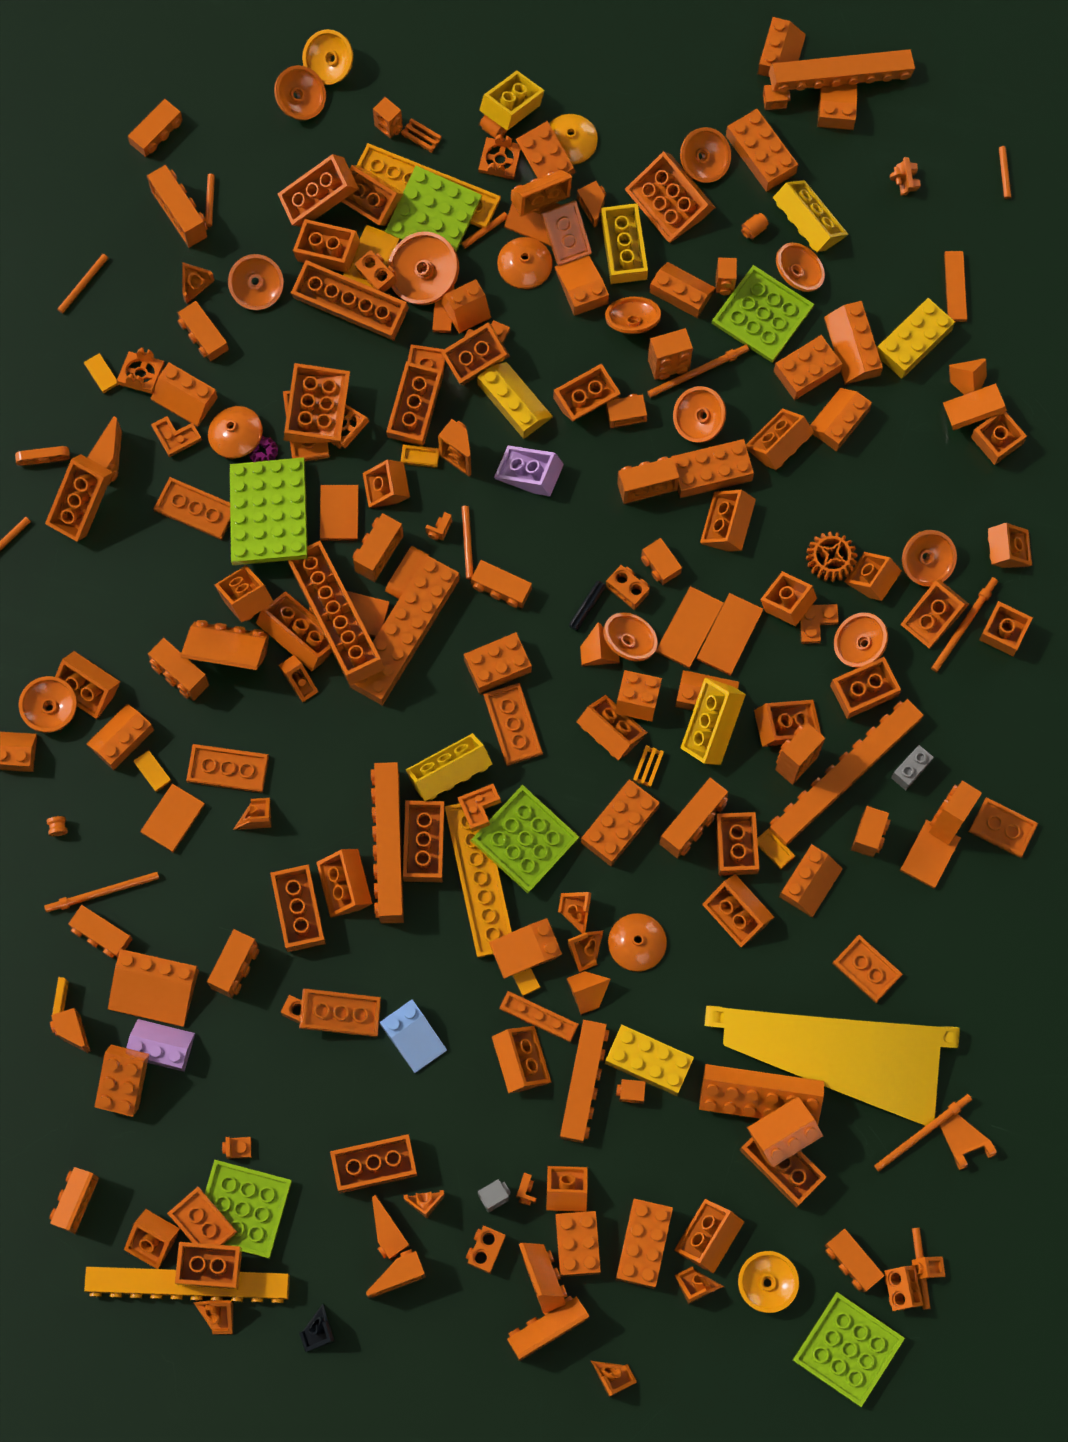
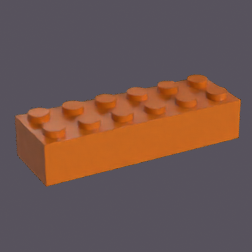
[291,260,409,341]
[699,1064,824,1125]

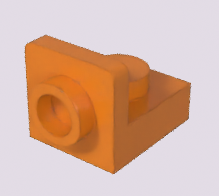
[425,512,452,540]
[222,1137,252,1159]
[516,1173,537,1206]
[912,1256,946,1280]

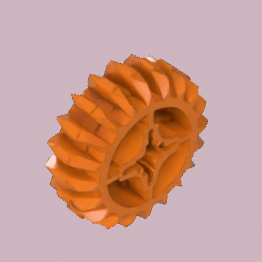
[806,531,857,582]

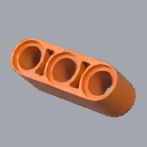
[385,546,429,599]

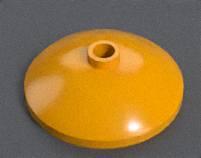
[302,29,353,85]
[549,114,598,165]
[738,1251,799,1313]

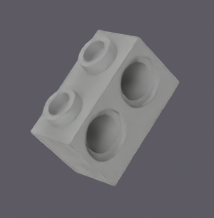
[891,745,934,790]
[478,1179,510,1213]

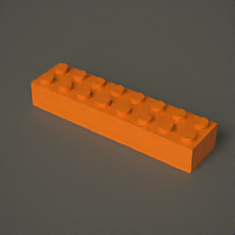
[287,541,385,686]
[349,555,460,706]
[371,762,404,924]

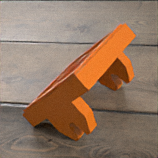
[478,134,521,180]
[116,347,164,394]
[331,404,369,449]

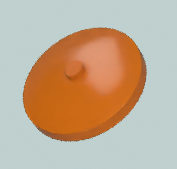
[387,232,459,305]

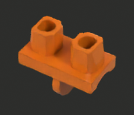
[890,157,921,196]

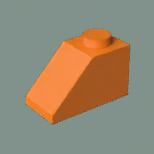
[577,181,606,227]
[278,655,318,702]

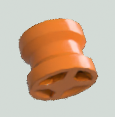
[46,816,68,837]

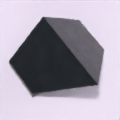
[299,1304,336,1352]

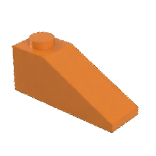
[372,1195,410,1260]

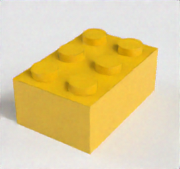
[479,70,545,131]

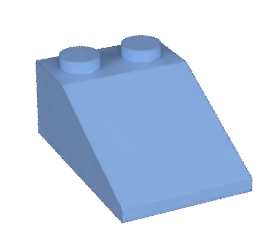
[380,1000,447,1073]

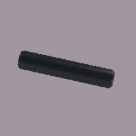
[569,581,605,631]

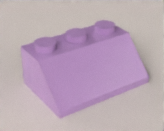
[126,1019,195,1072]

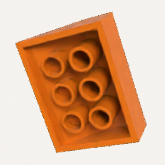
[625,151,716,243]
[284,363,350,443]
[180,620,269,670]
[108,949,199,1027]

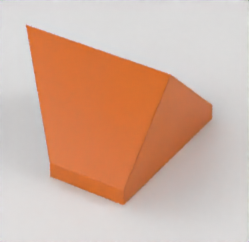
[182,262,215,303]
[949,358,987,395]
[580,622,620,666]
[233,798,271,830]
[558,892,591,934]
[568,930,604,972]
[567,971,611,1015]
[404,1190,444,1218]
[675,1266,724,1304]
[194,1300,234,1334]
[590,1360,637,1397]

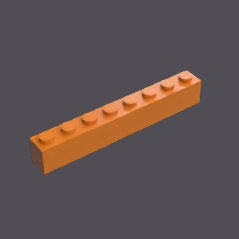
[768,49,915,92]

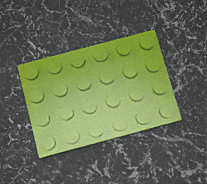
[230,457,308,565]

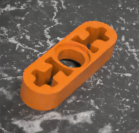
[15,446,70,466]

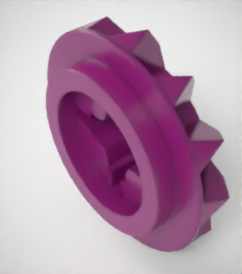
[248,435,278,462]

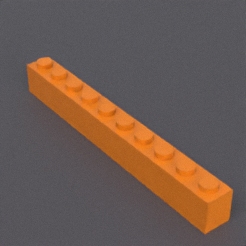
[769,699,924,846]

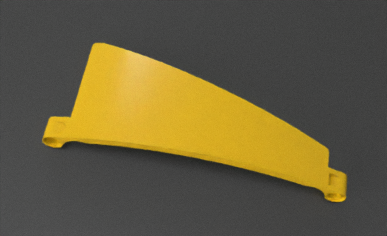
[704,1006,960,1126]

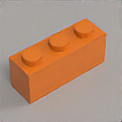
[128,99,183,157]
[177,301,229,362]
[471,560,532,608]
[68,905,132,958]
[825,1229,884,1293]

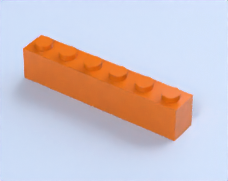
[560,1020,609,1143]

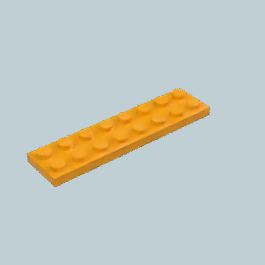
[357,143,501,228]
[445,804,512,958]

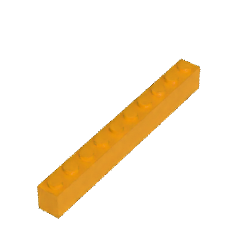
[84,1267,290,1303]

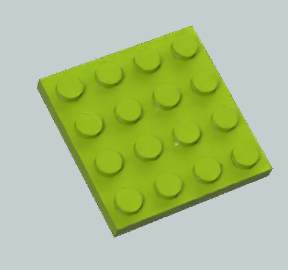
[385,166,482,252]
[711,265,814,363]
[470,785,579,893]
[205,1160,292,1259]
[792,1292,905,1407]

